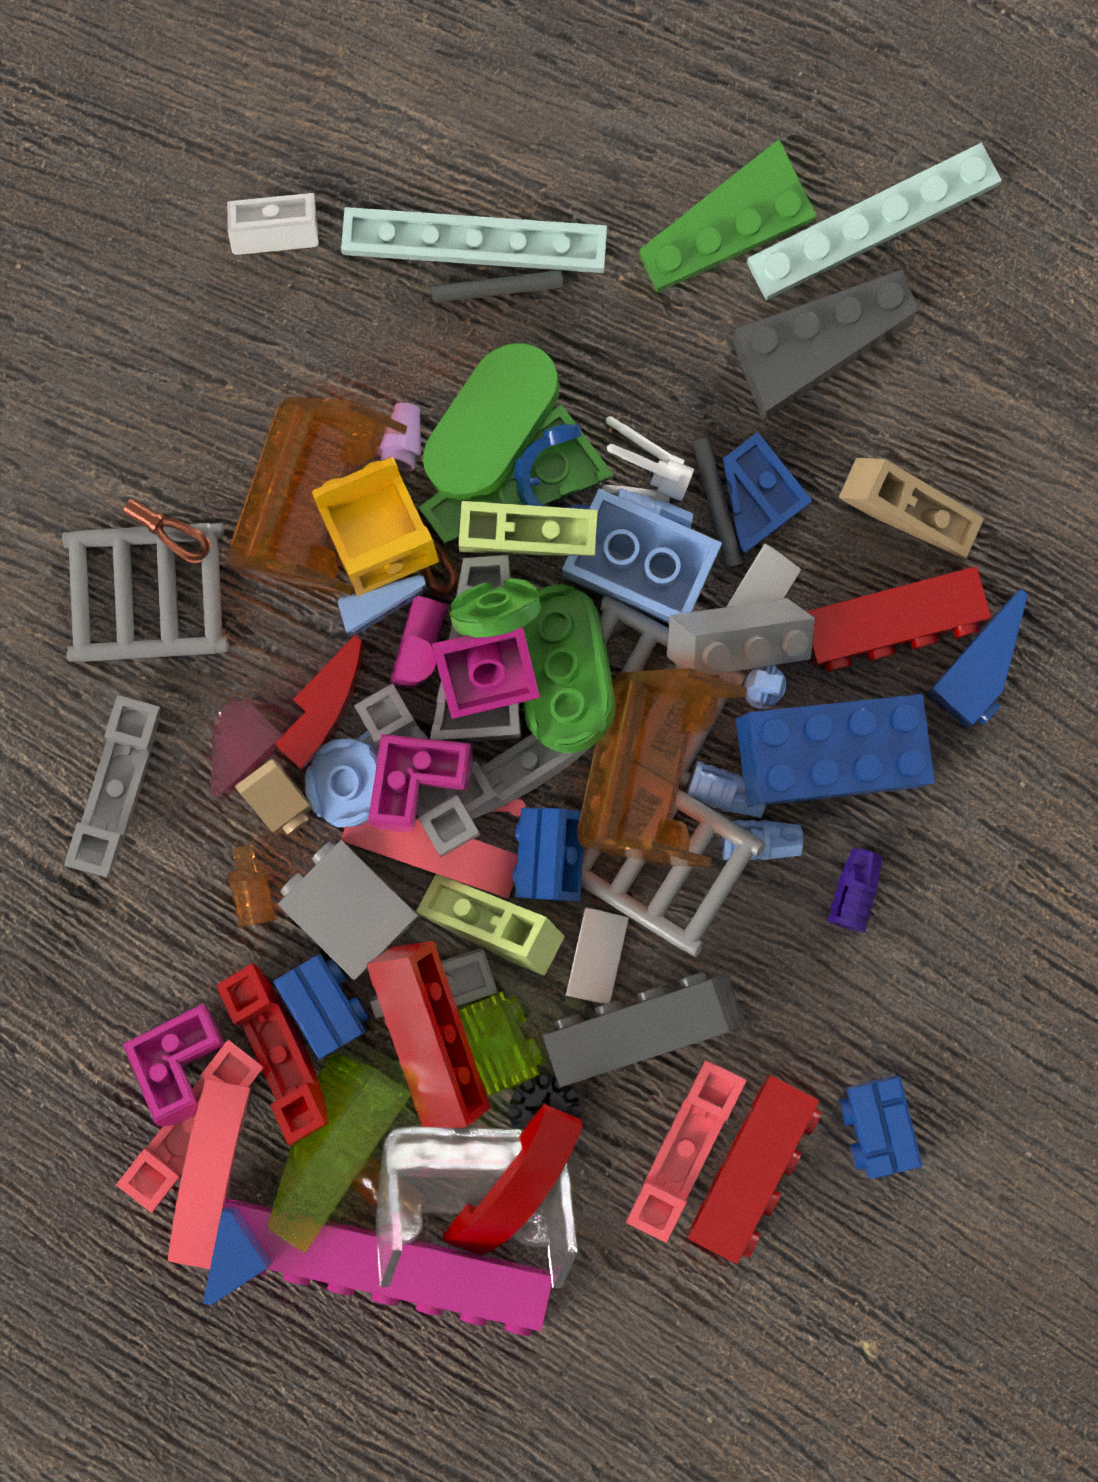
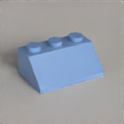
[562,488,722,625]

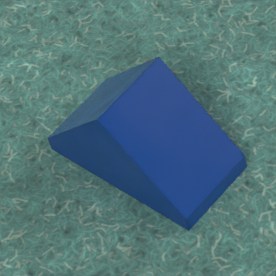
[203,1206,272,1305]

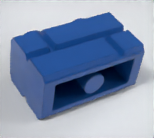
[512,808,586,902]
[273,954,370,1060]
[839,1075,923,1179]

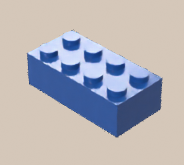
[736,694,935,807]

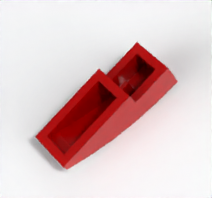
[275,635,365,772]

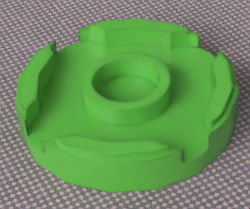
[449,579,541,638]

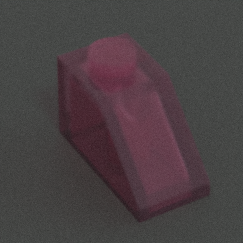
[211,697,283,801]

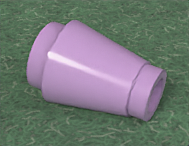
[378,403,421,472]

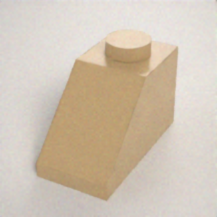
[235,759,312,835]

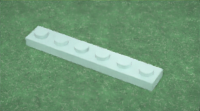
[746,142,1002,301]
[341,207,607,273]

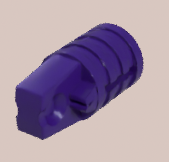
[826,848,882,933]

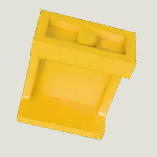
[312,457,439,597]

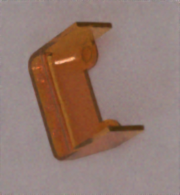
[230,397,408,596]
[577,668,747,867]

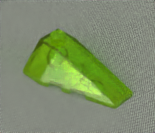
[267,1052,412,1254]

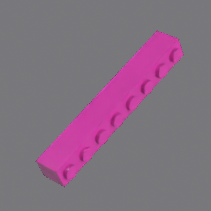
[224,1198,554,1336]

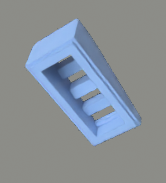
[337,575,428,637]

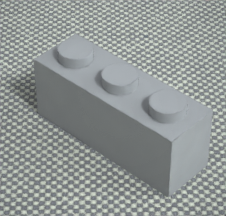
[667,598,815,678]

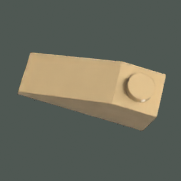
[839,458,984,558]

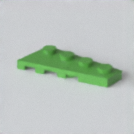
[639,139,816,293]
[418,404,614,545]

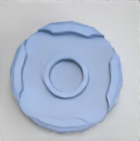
[305,739,378,827]

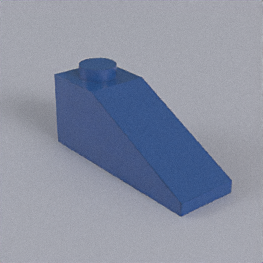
[927,589,1028,728]

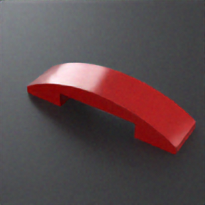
[216,963,329,1146]
[443,1104,583,1256]

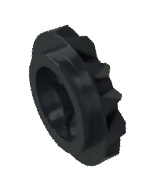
[509,1075,581,1136]

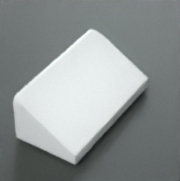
[227,193,319,255]
[727,544,801,607]
[566,907,629,1004]

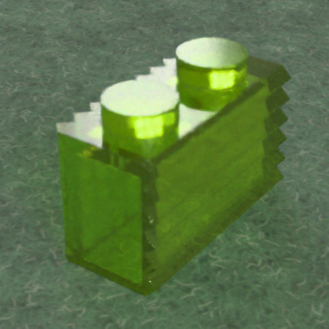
[458,991,544,1096]

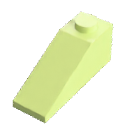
[459,501,598,556]
[416,874,565,976]

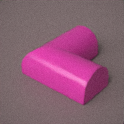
[389,595,448,688]
[368,734,473,832]
[123,1004,225,1127]

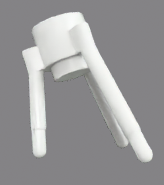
[602,416,694,503]

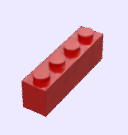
[806,566,991,673]
[366,940,491,1132]
[686,1073,822,1264]

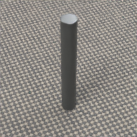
[431,270,563,303]
[692,438,744,569]

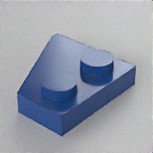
[722,432,812,555]

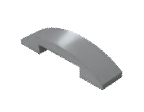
[354,683,480,857]
[64,695,161,878]
[455,725,612,819]

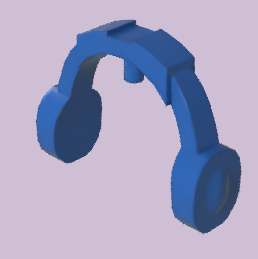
[514,424,591,509]

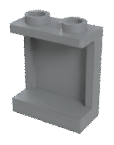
[278,840,420,980]

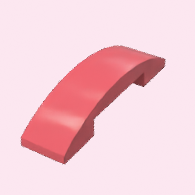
[341,819,518,899]
[116,1040,264,1213]
[626,1059,747,1243]
[168,1079,251,1269]

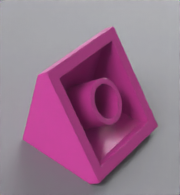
[432,627,540,719]

